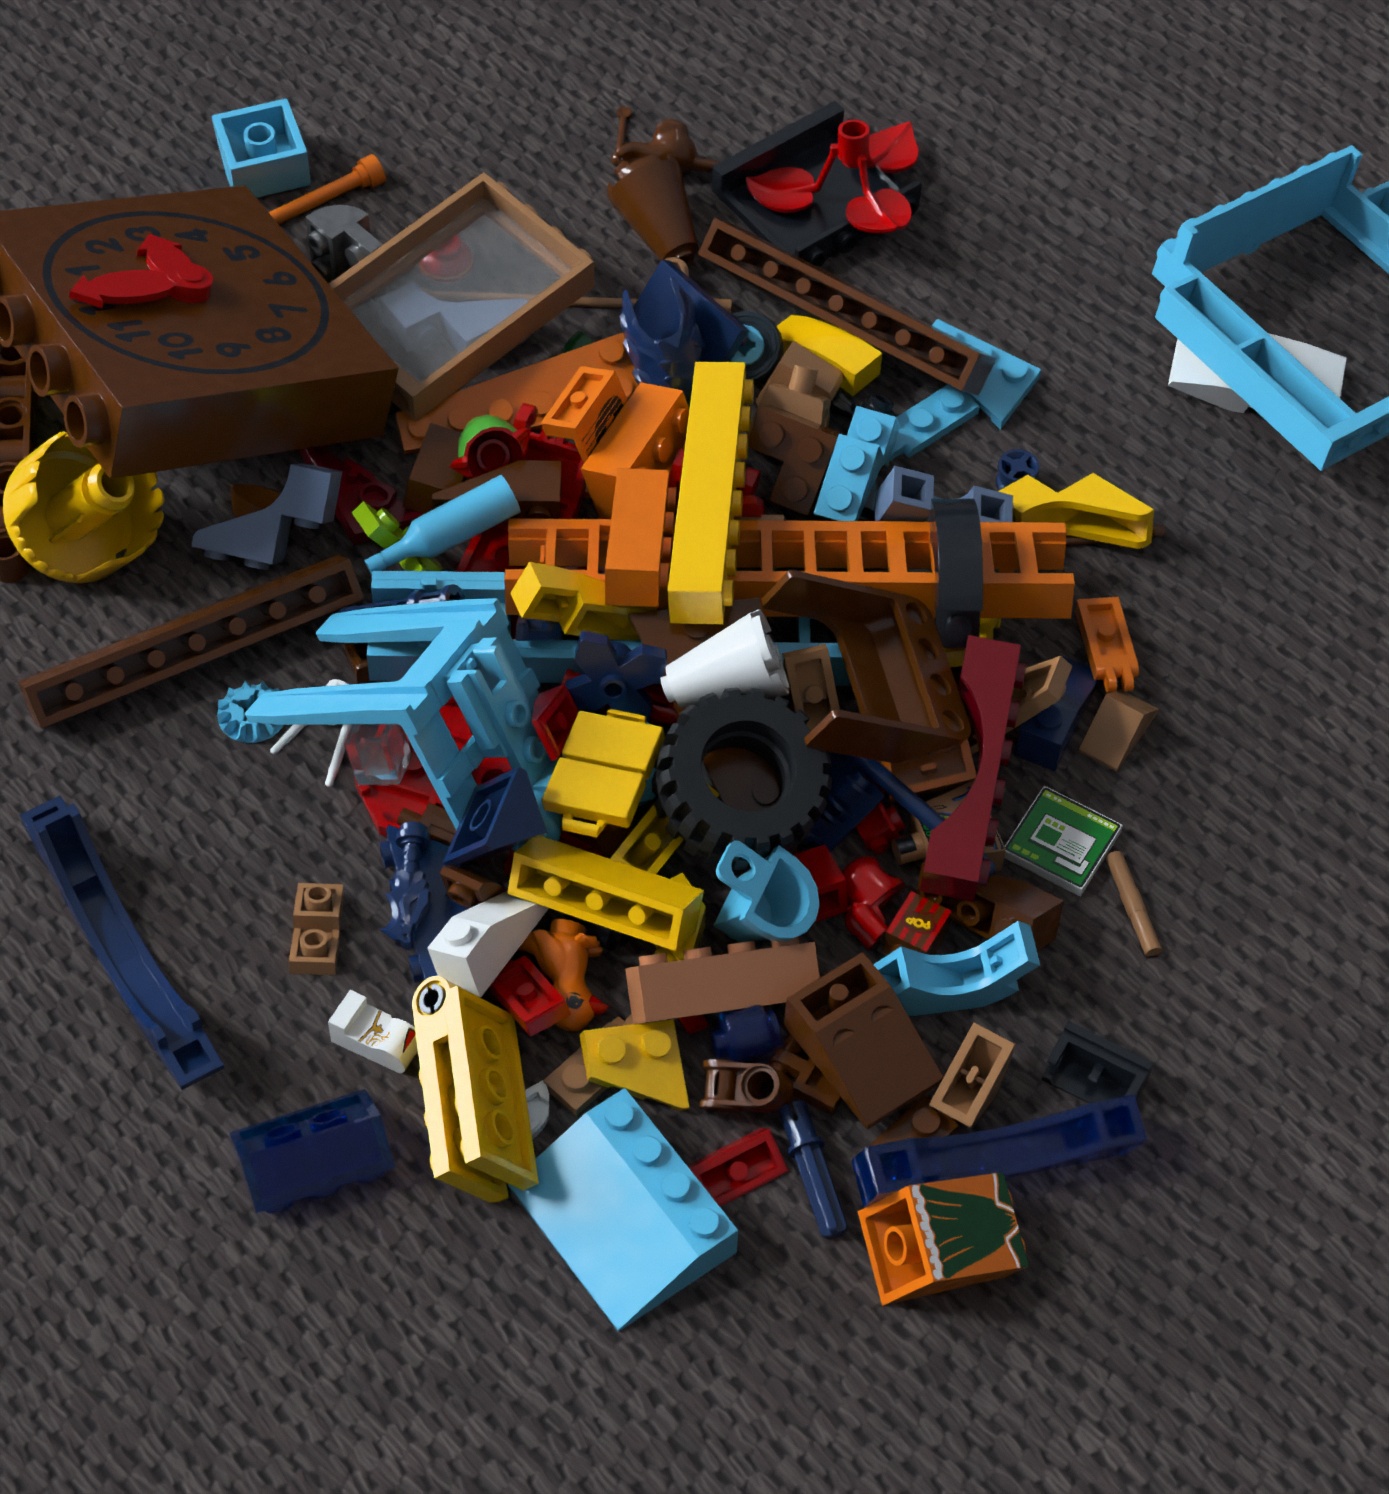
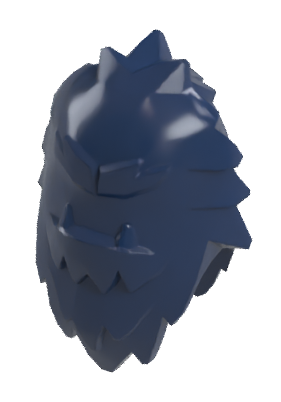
[619,277,706,405]

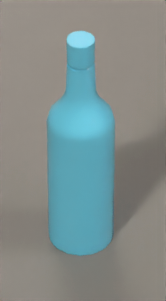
[364,475,521,575]

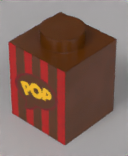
[883,891,952,955]

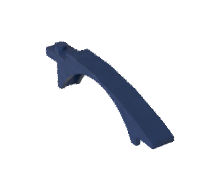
[20,795,224,1090]

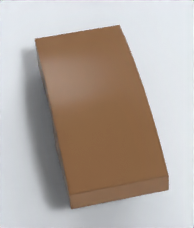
[289,883,344,975]

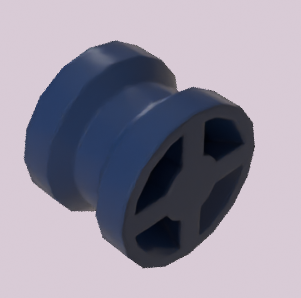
[996,449,1039,490]

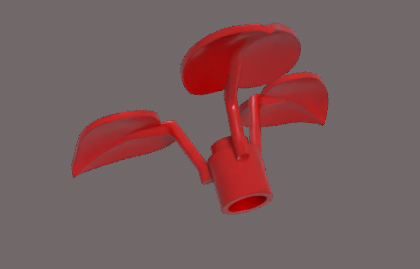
[746,119,918,233]

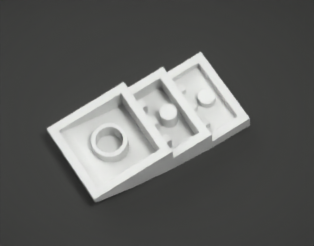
[1168,333,1346,413]

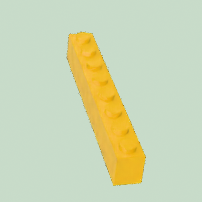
[668,362,754,624]

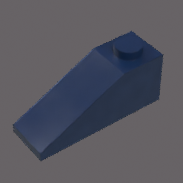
[1015,656,1100,771]

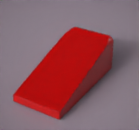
[531,684,579,761]

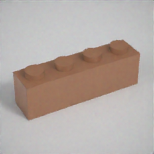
[625,937,820,1024]

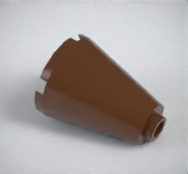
[607,155,698,265]

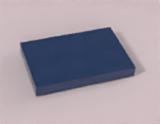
[633,259,749,362]

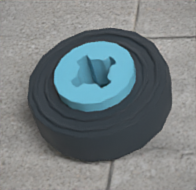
[730,311,784,383]

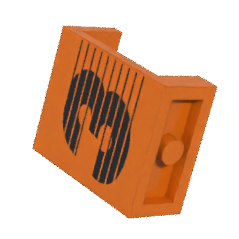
[540,366,628,499]

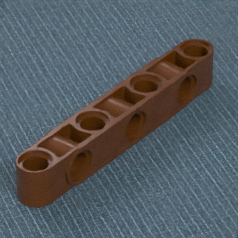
[0,344,38,583]

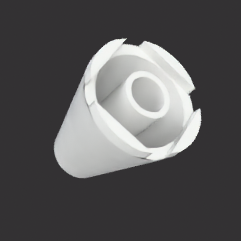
[660,609,790,708]

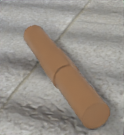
[1105,851,1163,957]

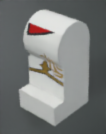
[328,989,418,1073]

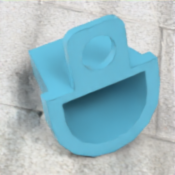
[713,840,820,943]

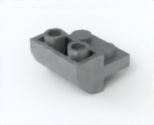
[306,205,388,304]

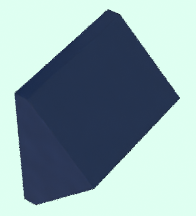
[442,766,547,866]

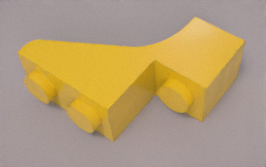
[998,473,1154,549]

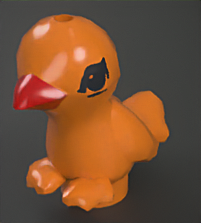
[517,919,610,1032]

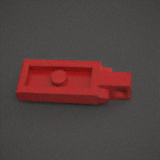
[489,955,571,1037]

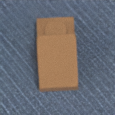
[782,644,840,731]

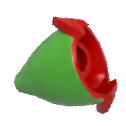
[449,414,531,479]

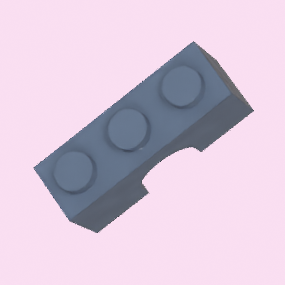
[875,466,1013,522]

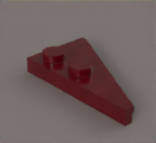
[298,445,424,545]

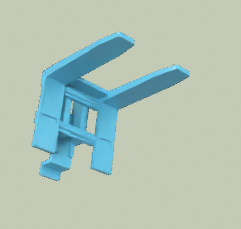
[245,598,559,830]

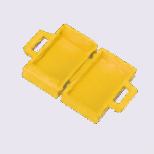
[541,709,665,838]

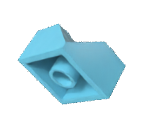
[211,98,311,198]

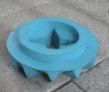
[217,680,284,743]

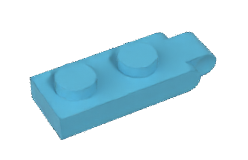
[890,384,980,461]

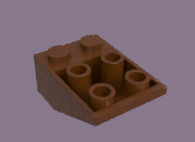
[784,952,944,1130]

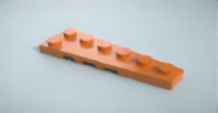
[395,333,638,455]

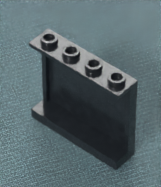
[712,101,922,268]

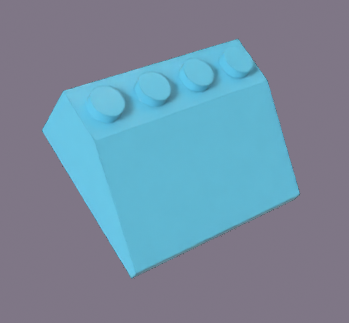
[508,1088,738,1332]

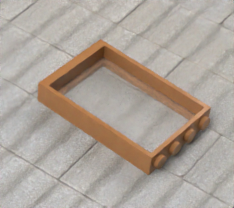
[329,172,595,422]

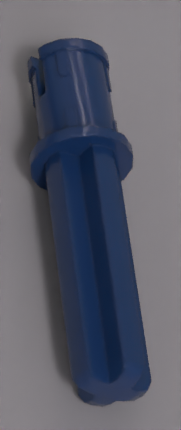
[778,1100,848,1239]

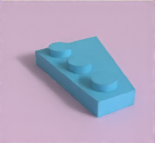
[932,319,1042,429]

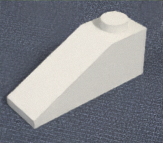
[427,890,549,998]

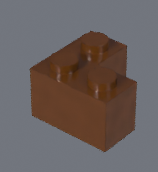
[748,405,847,516]

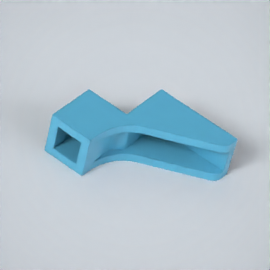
[813,406,900,521]

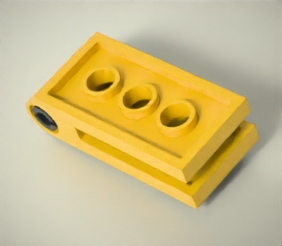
[412,976,539,1203]

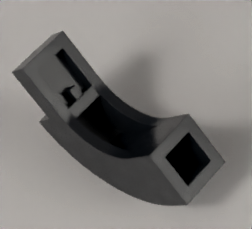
[930,499,983,648]

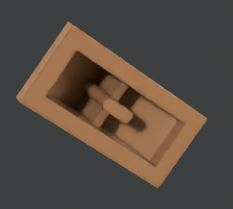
[756,341,844,406]
[1079,689,1159,772]
[929,1022,1016,1128]

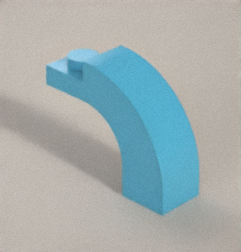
[873,921,1040,1016]

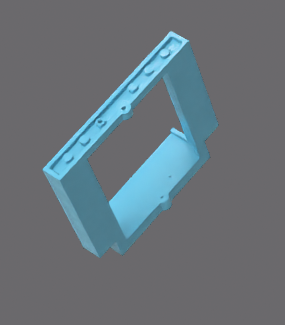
[1152,145,1389,471]

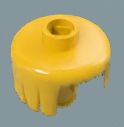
[3,431,165,583]

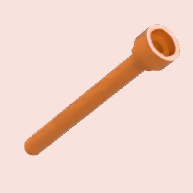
[268,154,386,225]

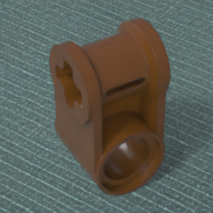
[699,1059,794,1113]

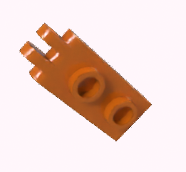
[1075,597,1139,693]

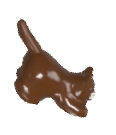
[614,119,720,176]

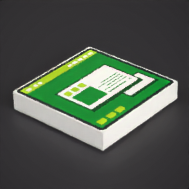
[1004,786,1123,897]

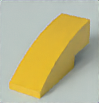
[777,315,882,396]
[510,562,657,641]

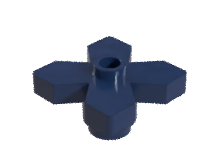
[565,631,667,722]

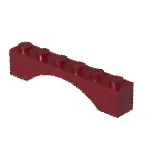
[920,635,1027,902]

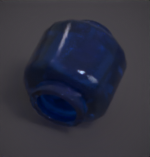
[710,1004,783,1064]

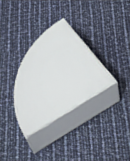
[525,1080,550,1140]

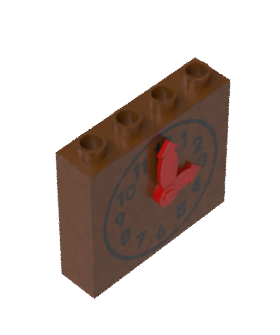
[0,185,399,479]

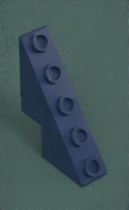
[379,825,474,983]

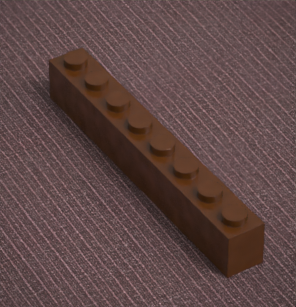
[698,218,997,395]
[18,555,365,729]

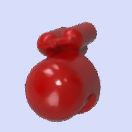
[842,856,905,951]

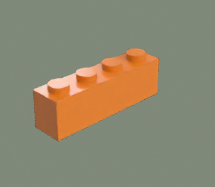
[605,468,677,607]

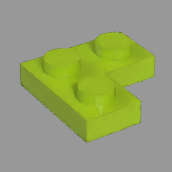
[352,501,443,571]

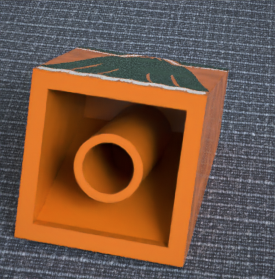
[858,1172,1029,1306]

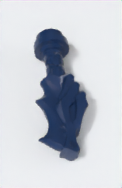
[380,822,431,950]

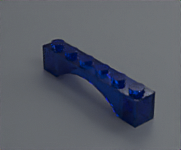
[851,1095,1147,1207]

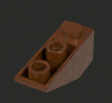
[432,460,562,527]
[916,861,1064,951]

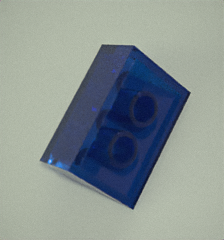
[229,1089,396,1214]

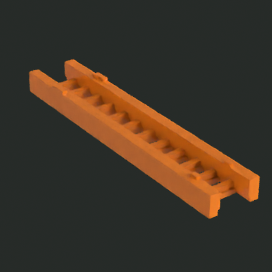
[504,518,1075,619]

